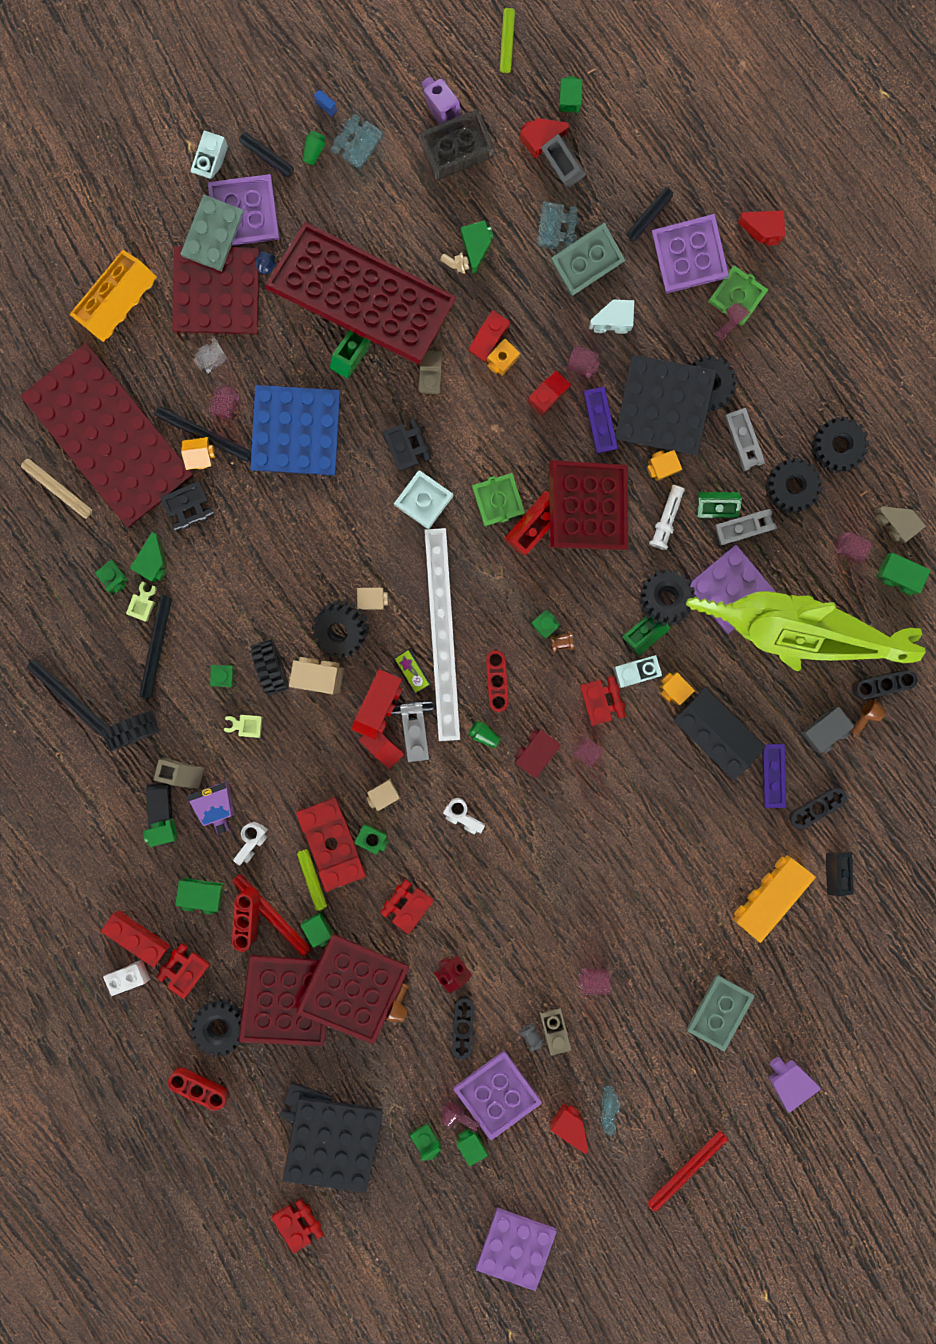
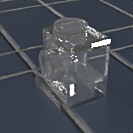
[193,338,229,373]

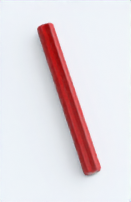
[232,874,311,956]
[647,1131,728,1212]

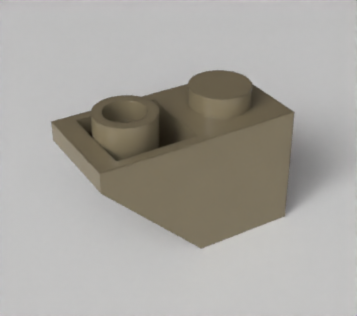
[874,506,926,544]
[154,758,205,789]
[540,1008,571,1055]

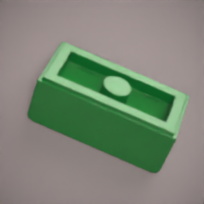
[697,492,742,518]
[622,617,670,656]

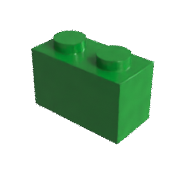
[330,330,370,379]
[876,553,931,596]
[175,878,224,914]

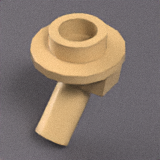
[440,252,469,274]

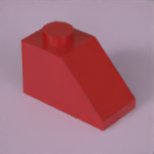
[519,118,570,159]
[737,210,785,246]
[468,310,510,362]
[528,371,571,416]
[359,733,404,769]
[550,1104,588,1154]

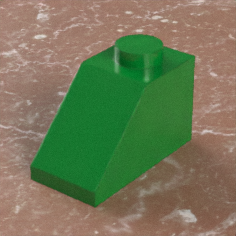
[461,220,494,274]
[130,532,167,583]

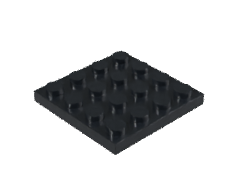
[615,355,717,456]
[283,1096,383,1193]

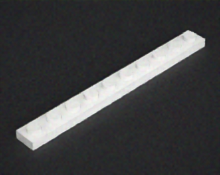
[425,528,460,741]

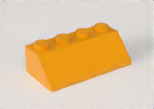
[69,250,157,342]
[733,855,816,943]

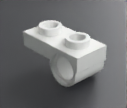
[443,798,485,834]
[233,822,268,866]
[103,960,151,996]

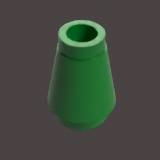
[302,131,326,166]
[468,720,501,748]

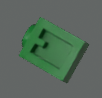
[95,560,128,593]
[410,1123,441,1161]

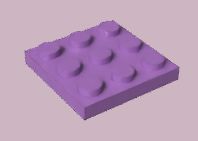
[208,174,280,246]
[652,214,729,294]
[690,545,776,634]
[453,1050,542,1140]
[476,1208,557,1291]

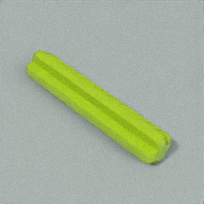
[500,8,515,73]
[297,849,327,911]

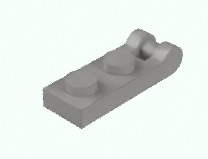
[724,408,765,471]
[715,509,777,546]
[401,702,429,762]

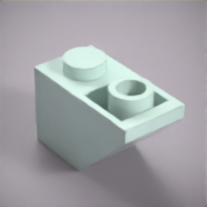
[191,131,228,179]
[589,300,634,334]
[612,655,662,688]

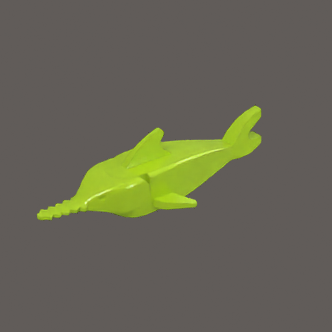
[686,591,926,671]

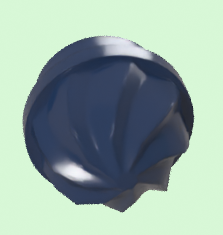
[255,252,276,274]

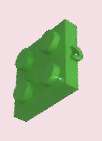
[708,266,768,326]
[472,473,525,527]

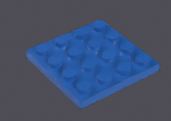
[250,385,341,476]

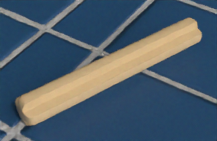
[21,459,92,518]

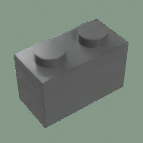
[541,134,587,188]
[801,706,854,753]

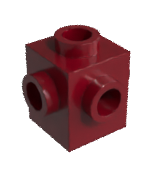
[433,955,472,993]

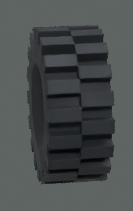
[691,355,737,412]
[811,417,869,473]
[765,458,823,513]
[639,569,695,626]
[312,600,369,658]
[250,639,289,696]
[101,711,160,751]
[191,999,242,1057]

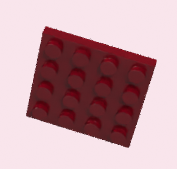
[172,246,260,335]
[549,460,628,550]
[296,933,409,1045]
[238,955,326,1046]

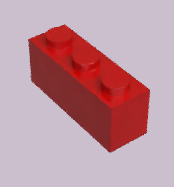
[504,491,550,555]
[351,669,403,740]
[101,910,171,968]

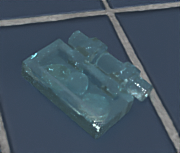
[331,114,384,170]
[537,202,579,249]
[601,1086,620,1135]

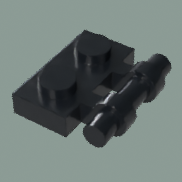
[383,419,432,472]
[160,481,214,531]
[279,1081,332,1124]

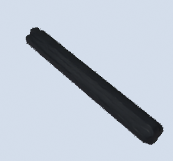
[154,406,251,462]
[139,595,172,699]
[27,660,109,737]

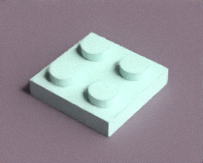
[394,470,453,529]

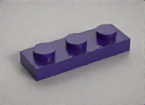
[583,386,618,454]
[762,744,786,808]

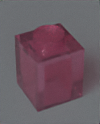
[566,345,601,378]
[209,386,240,421]
[836,532,873,564]
[573,737,604,767]
[578,969,610,995]

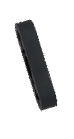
[789,788,847,829]
[452,996,474,1060]

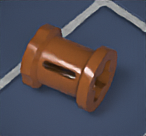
[550,631,574,653]

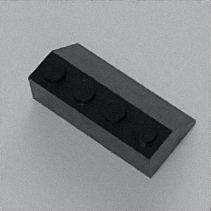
[673,686,766,780]

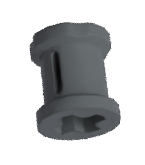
[519,1023,546,1052]

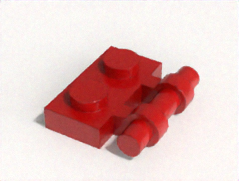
[580,676,626,726]
[380,879,434,935]
[156,943,210,999]
[271,1198,324,1254]

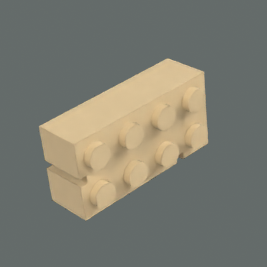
[289,657,344,694]

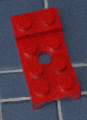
[296,796,367,892]

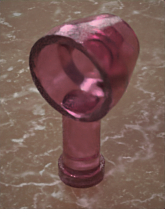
[716,302,750,340]
[441,1102,480,1133]

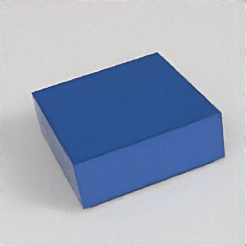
[314,90,337,117]

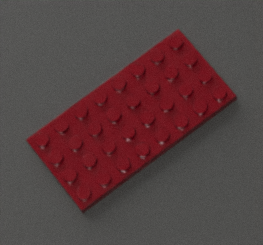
[265,222,456,365]
[20,343,194,528]

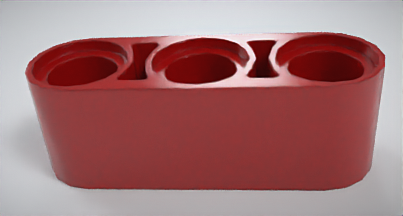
[486,651,508,712]
[232,887,260,952]
[168,1067,229,1111]

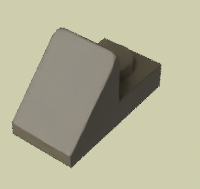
[419,351,443,394]

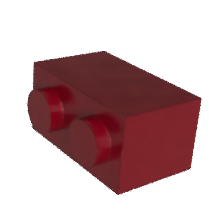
[514,729,561,779]

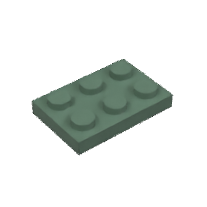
[181,194,245,272]
[549,223,626,296]
[686,974,755,1052]

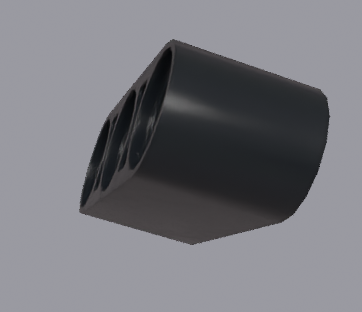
[852,670,918,699]
[146,783,174,845]

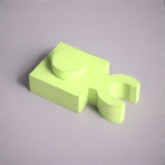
[126,582,157,622]
[224,715,263,738]

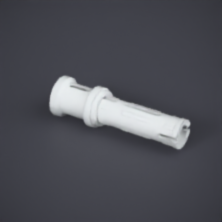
[649,485,685,550]

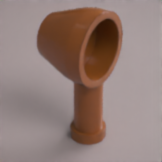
[850,698,886,736]
[385,982,409,1022]

